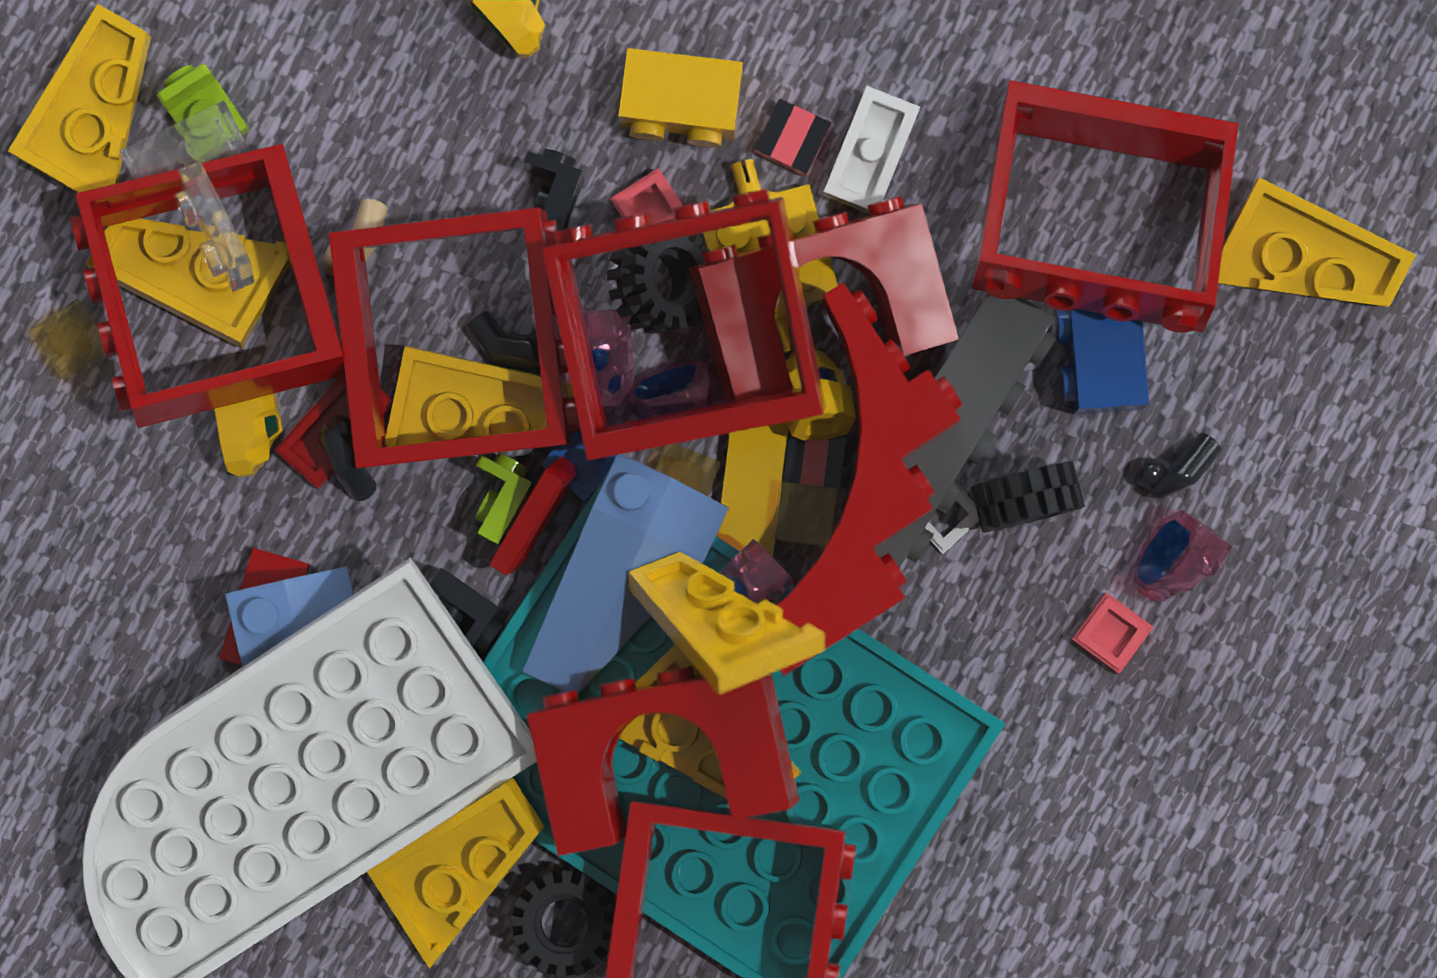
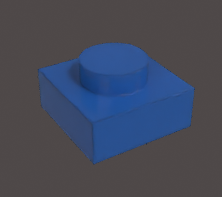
[540,429,617,503]

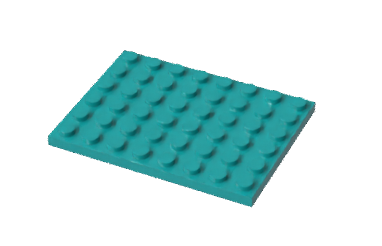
[483,469,1006,978]

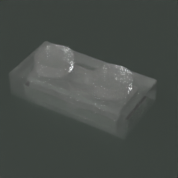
[120,100,250,179]
[174,160,254,292]

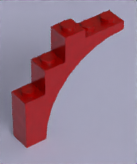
[776,282,963,677]

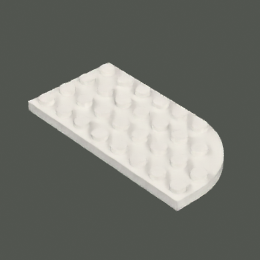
[83,557,537,978]

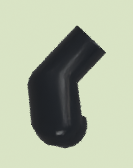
[466,310,540,371]
[319,415,377,501]
[1135,433,1221,499]

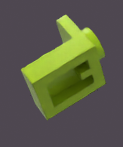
[156,63,251,162]
[475,452,535,546]

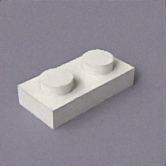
[823,86,920,214]

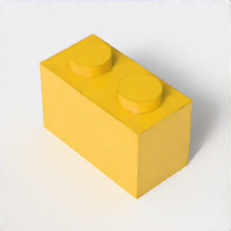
[618,48,743,148]

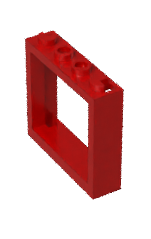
[971,80,1239,333]
[70,143,345,428]
[542,189,826,461]
[329,207,581,469]
[606,801,856,978]

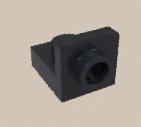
[524,149,585,231]
[429,567,504,654]

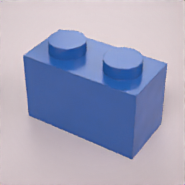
[1055,309,1150,415]

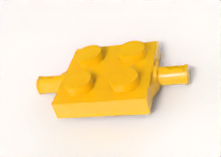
[701,159,838,354]

